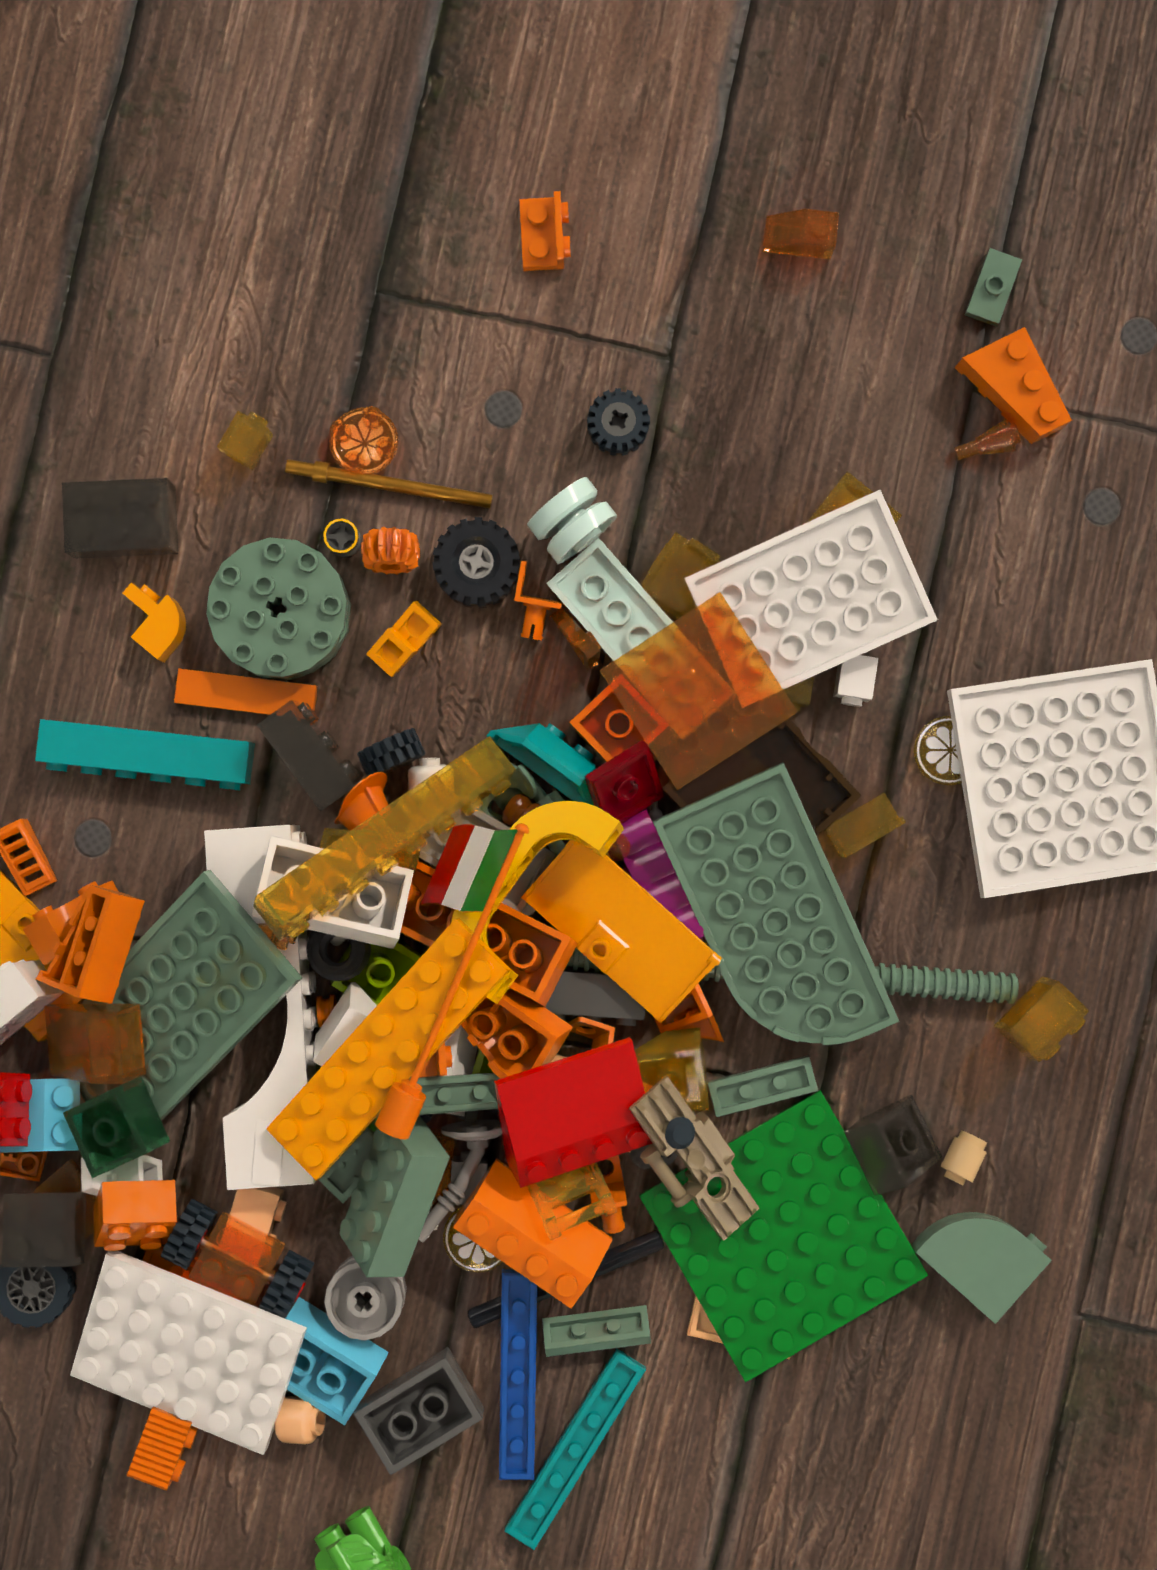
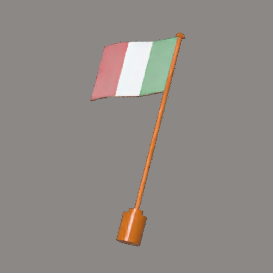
[375,823,529,1139]

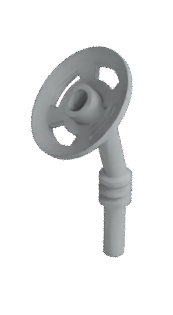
[419,1119,502,1243]

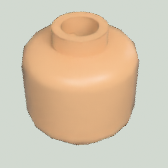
[274,1396,326,1445]

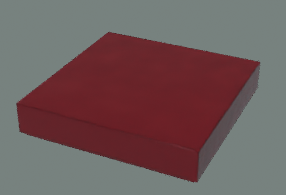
[584,740,664,824]

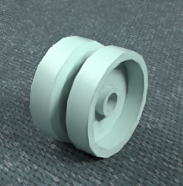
[527,477,617,564]

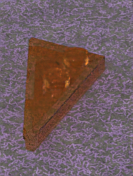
[550,608,601,671]

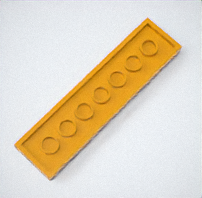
[266,918,511,1181]

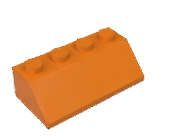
[453,1158,612,1309]

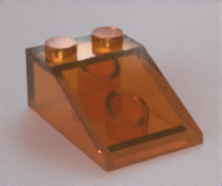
[44,1004,146,1084]

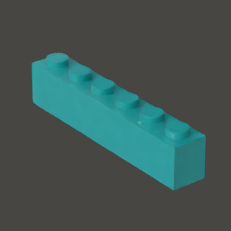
[35,719,255,790]

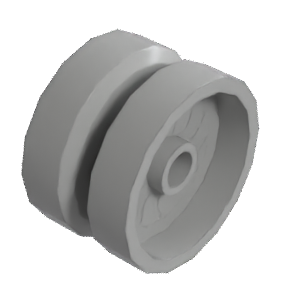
[324,1255,407,1340]

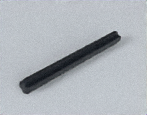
[468,1230,664,1328]

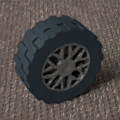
[0,1244,77,1328]

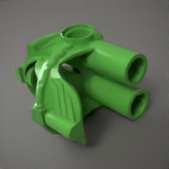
[314,1506,411,1570]

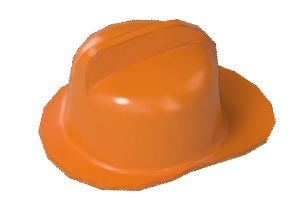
[334,772,391,840]

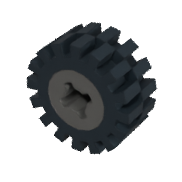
[587,388,650,456]
[357,728,426,776]

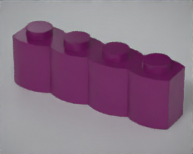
[610,810,706,941]

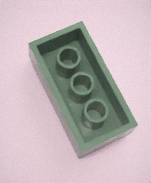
[339,1116,450,1278]

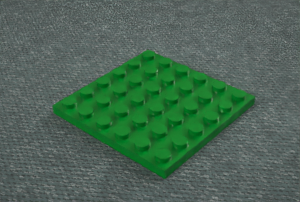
[639,1090,928,1383]

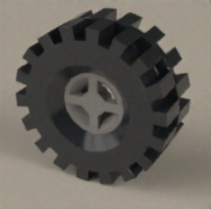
[432,517,521,608]

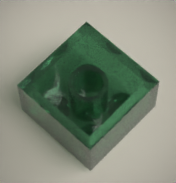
[63,1077,171,1178]

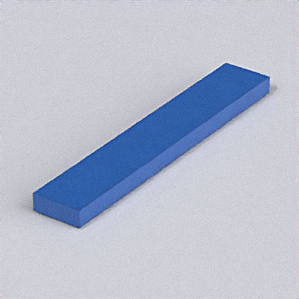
[499,1269,537,1480]

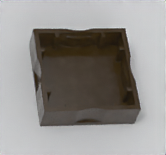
[662,696,862,835]

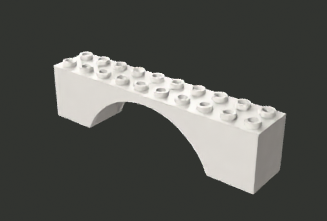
[204,825,318,1190]

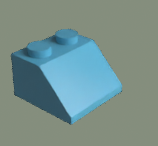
[0,1079,80,1153]

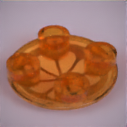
[329,406,399,474]

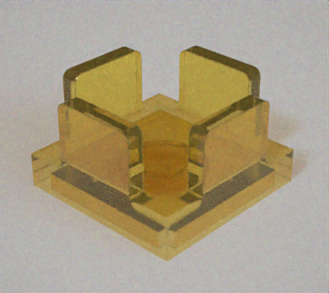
[641,532,721,629]

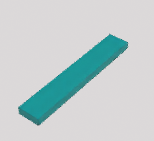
[504,1348,646,1550]

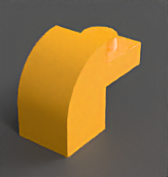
[122,583,186,663]

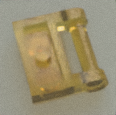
[527,1163,617,1240]

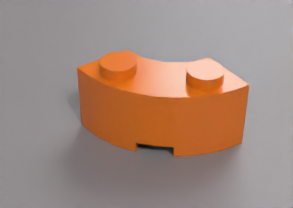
[23,881,119,965]

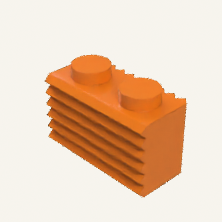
[127,1407,199,1491]

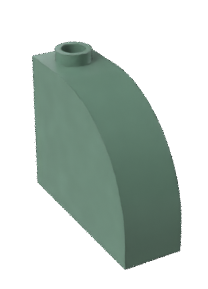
[911,1212,1052,1324]

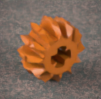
[361,527,420,575]

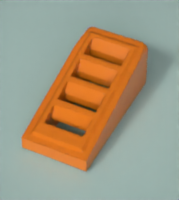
[0,819,57,896]

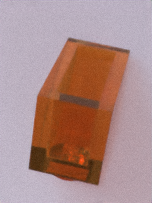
[762,209,839,259]

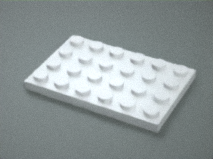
[684,490,937,708]
[70,1251,307,1455]

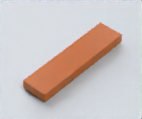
[174,668,318,720]

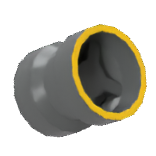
[323,518,362,558]

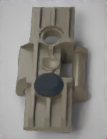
[629,1076,760,1241]

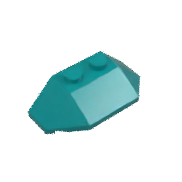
[486,723,596,806]

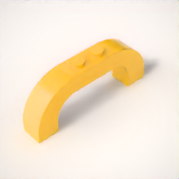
[451,801,624,1004]

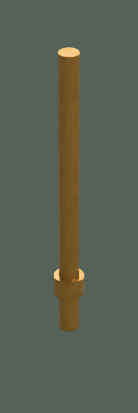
[285,459,493,508]

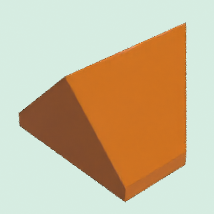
[653,983,724,1042]

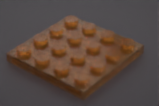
[600,592,798,790]

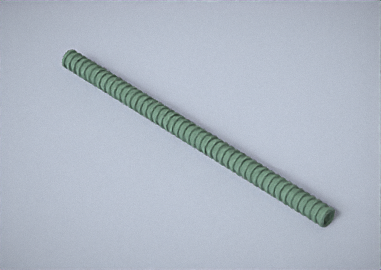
[565,948,1019,1004]

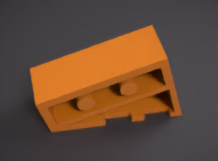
[954,327,1072,444]
[36,885,145,1004]

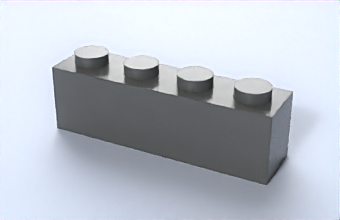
[545,970,645,1026]

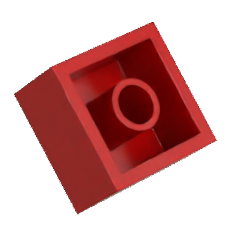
[0,1072,32,1147]

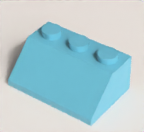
[285,1297,389,1426]

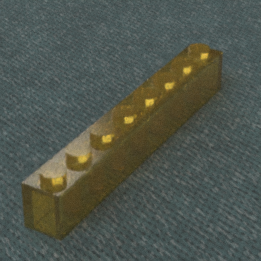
[253,736,516,941]

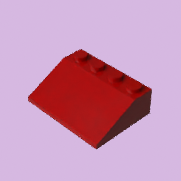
[494,1037,653,1188]

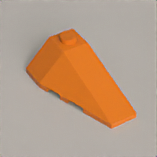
[461,988,573,1079]

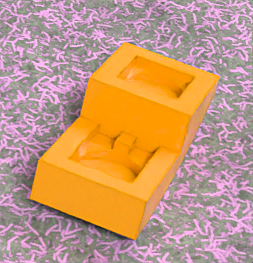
[366,601,442,677]

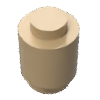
[940,1130,987,1186]

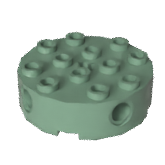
[206,538,351,681]

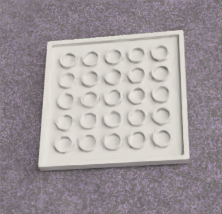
[947,659,1157,898]

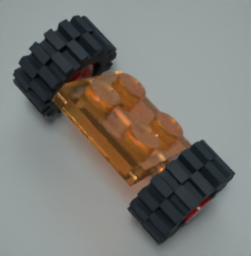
[161,1199,314,1318]

